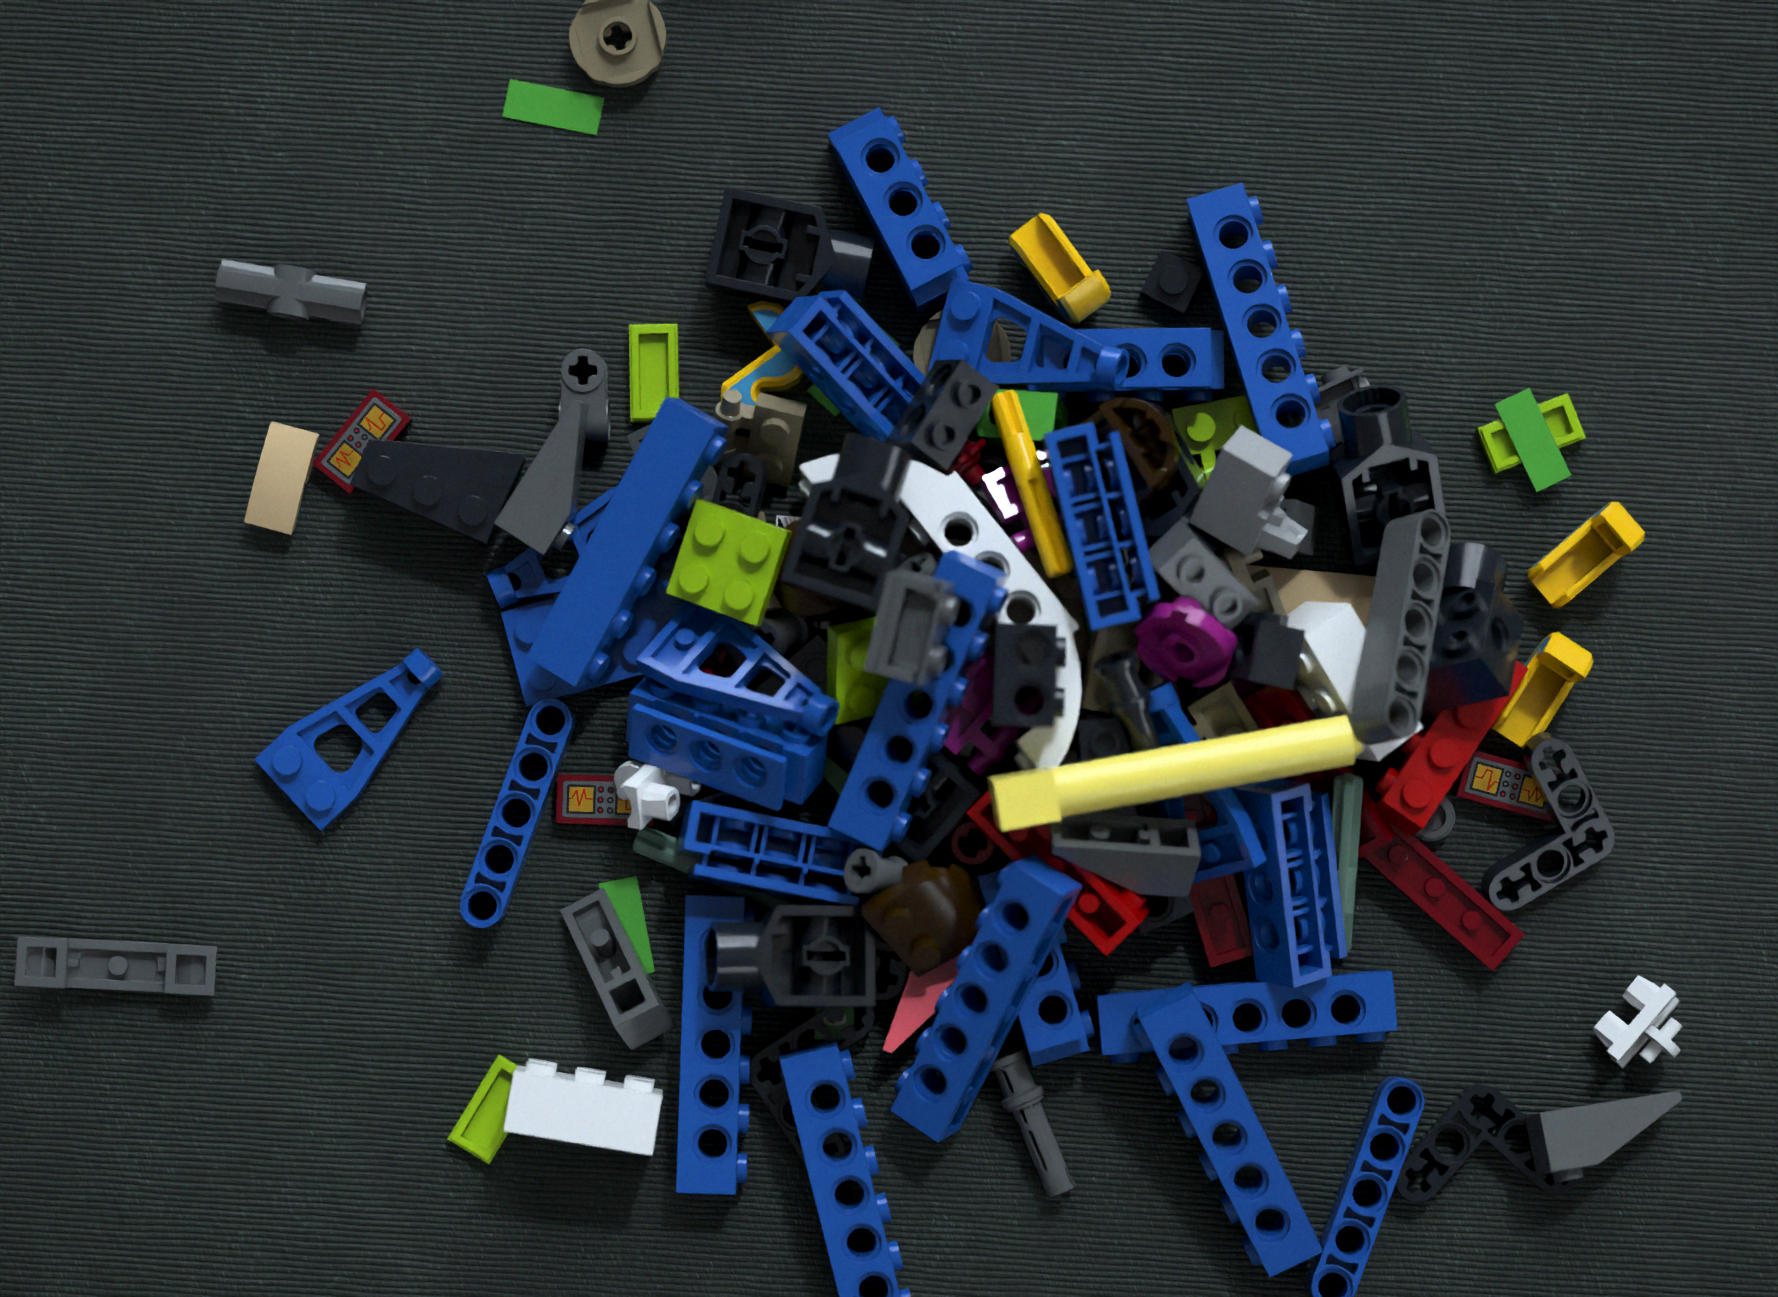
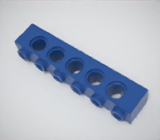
[1186,182,1336,476]
[828,549,1009,851]
[890,854,1082,1143]
[676,895,756,1195]
[1095,970,1398,1063]
[1133,981,1323,1277]
[779,1039,911,1297]

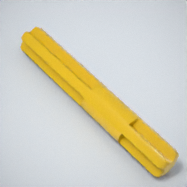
[990,390,1073,578]

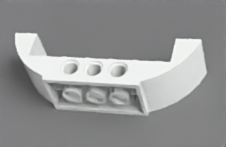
[798,454,1081,771]

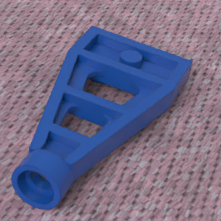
[928,278,1129,389]
[486,486,683,609]
[636,601,840,737]
[254,647,444,831]
[1148,681,1267,883]

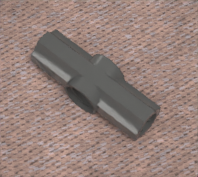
[215,259,368,326]

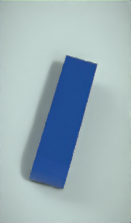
[459,698,576,928]
[1306,1076,1425,1297]

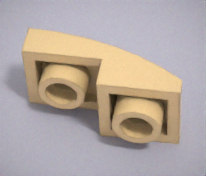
[244,421,319,535]

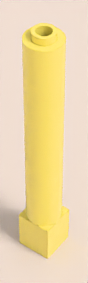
[987,715,1362,831]

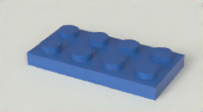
[501,569,715,707]

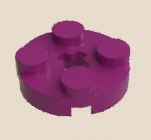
[1134,597,1238,687]

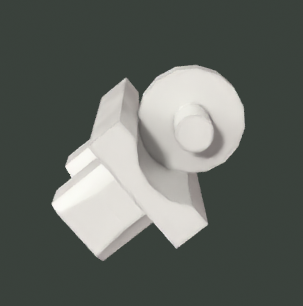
[614,761,702,830]
[1593,976,1682,1069]

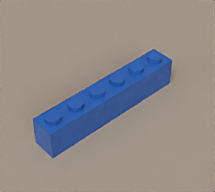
[526,397,730,687]

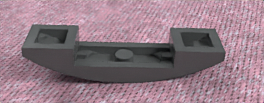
[14,936,218,996]

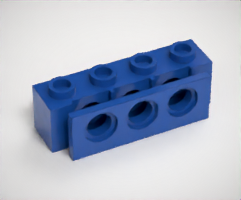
[828,107,974,313]
[765,290,926,443]
[1026,328,1225,404]
[1042,422,1160,632]
[626,676,829,811]
[1233,778,1347,988]
[676,800,884,906]
[977,868,1096,1067]

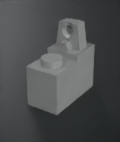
[1189,425,1308,559]

